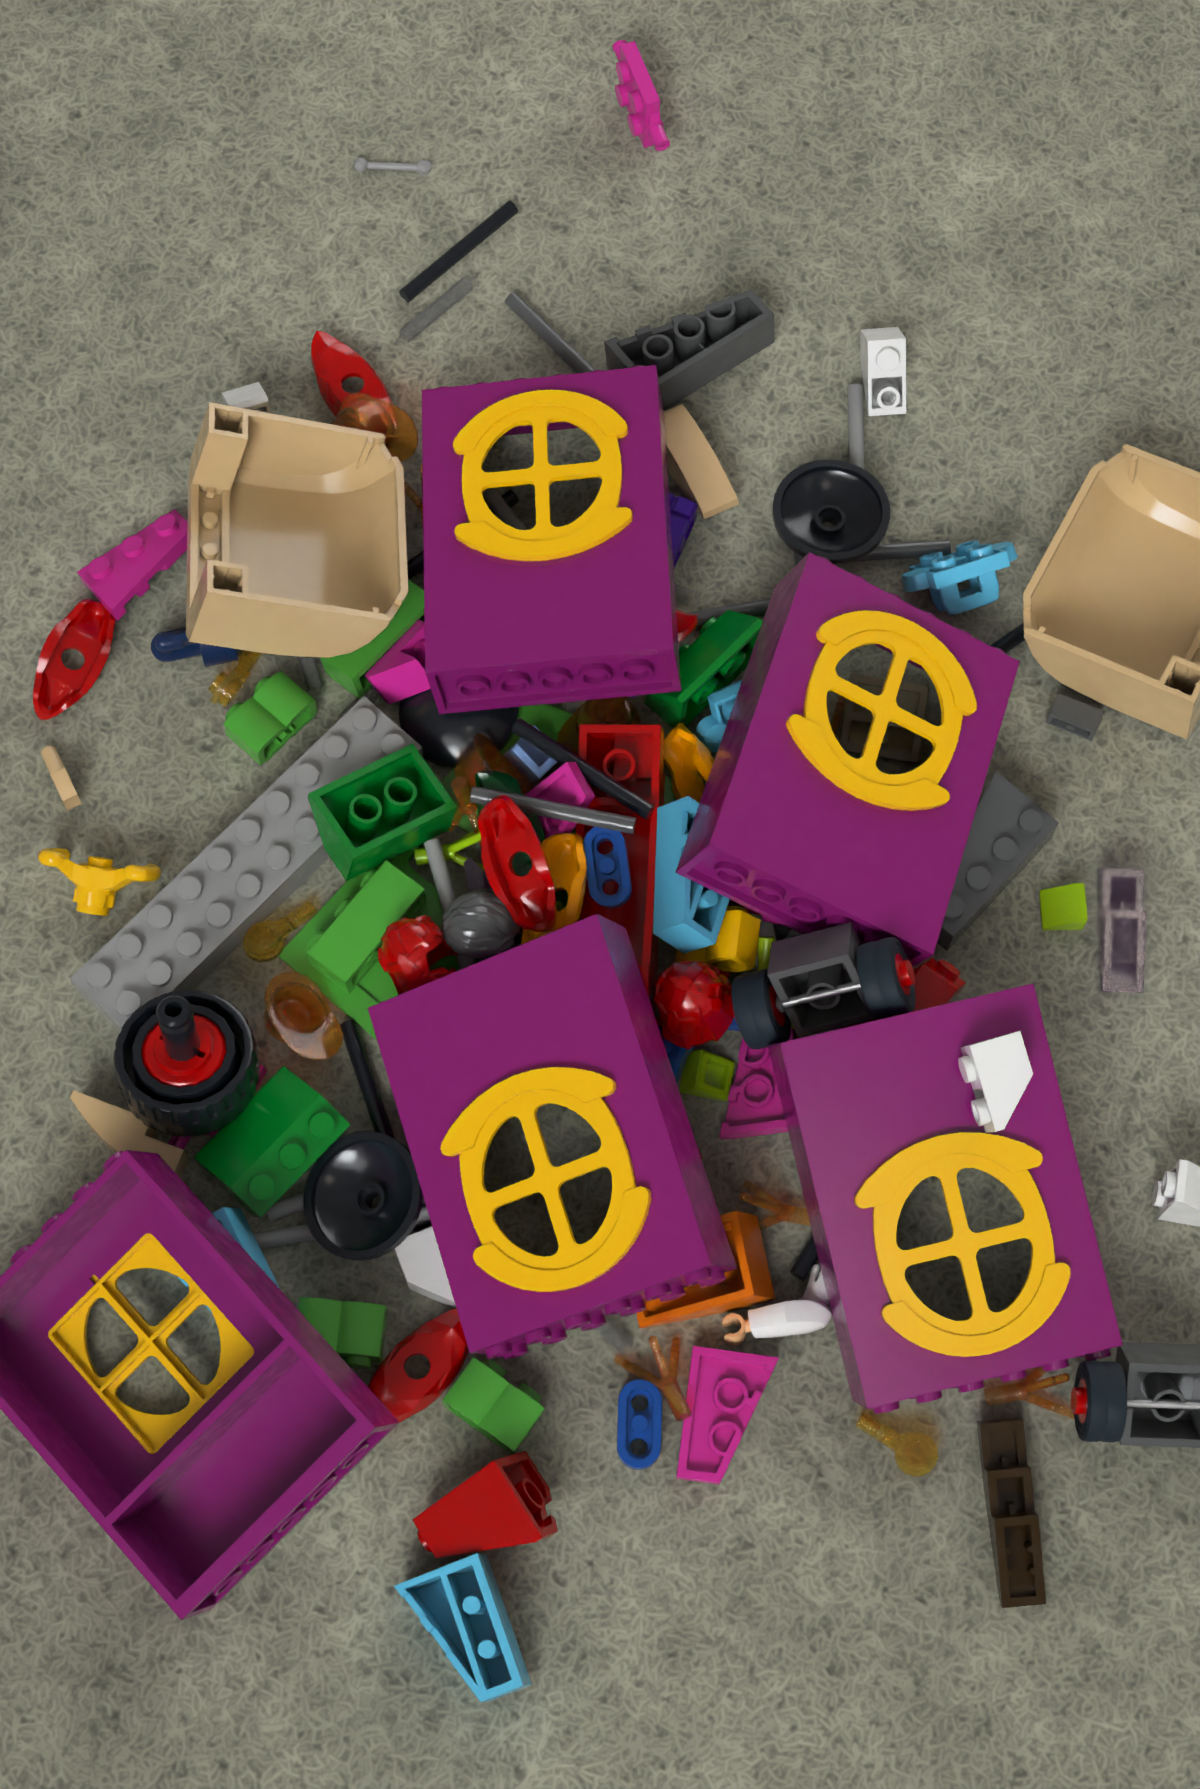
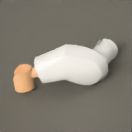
[722,1264,832,1346]

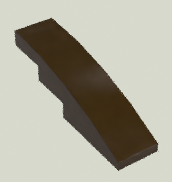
[977,1417,1046,1608]

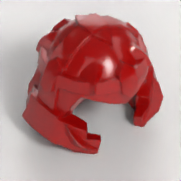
[377,915,458,995]
[653,960,734,1049]

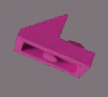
[364,619,431,704]

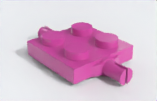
[612,40,670,151]

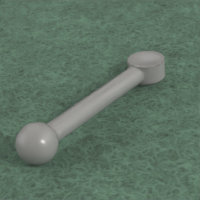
[353,157,431,175]

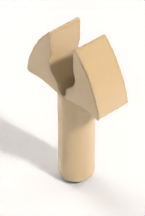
[41,745,82,811]

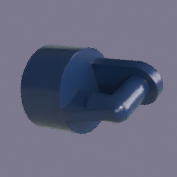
[151,627,241,667]

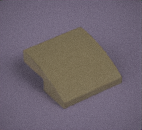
[839,673,929,763]

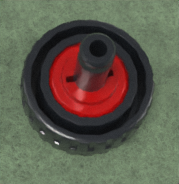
[113,990,260,1137]

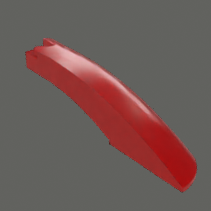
[576,724,665,1016]

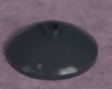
[772,459,890,564]
[399,689,519,768]
[303,1131,423,1261]

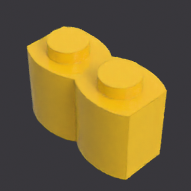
[675,906,761,972]

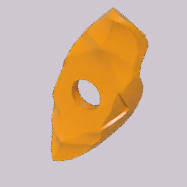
[664,723,715,803]
[521,833,587,944]

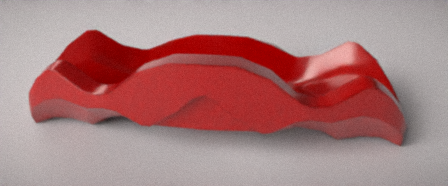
[311,331,396,435]
[33,599,115,720]
[478,795,557,933]
[367,1308,469,1424]

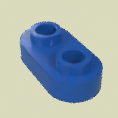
[583,827,632,909]
[617,1379,662,1470]

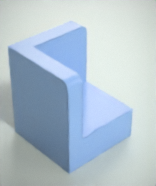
[503,725,557,783]

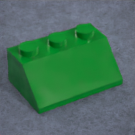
[644,610,763,728]
[308,743,457,881]
[193,1066,350,1218]

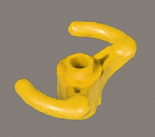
[37,848,161,916]

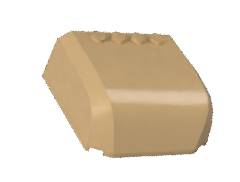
[186,402,409,658]
[1023,444,1200,740]

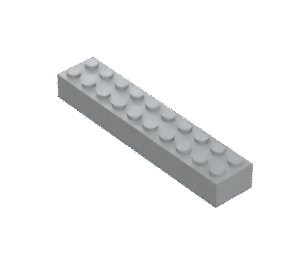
[70,696,424,1032]

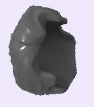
[441,889,521,960]

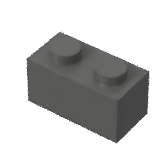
[1045,693,1105,741]

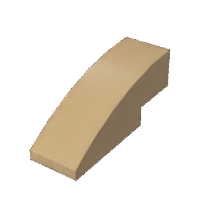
[664,404,739,519]
[70,1090,189,1179]

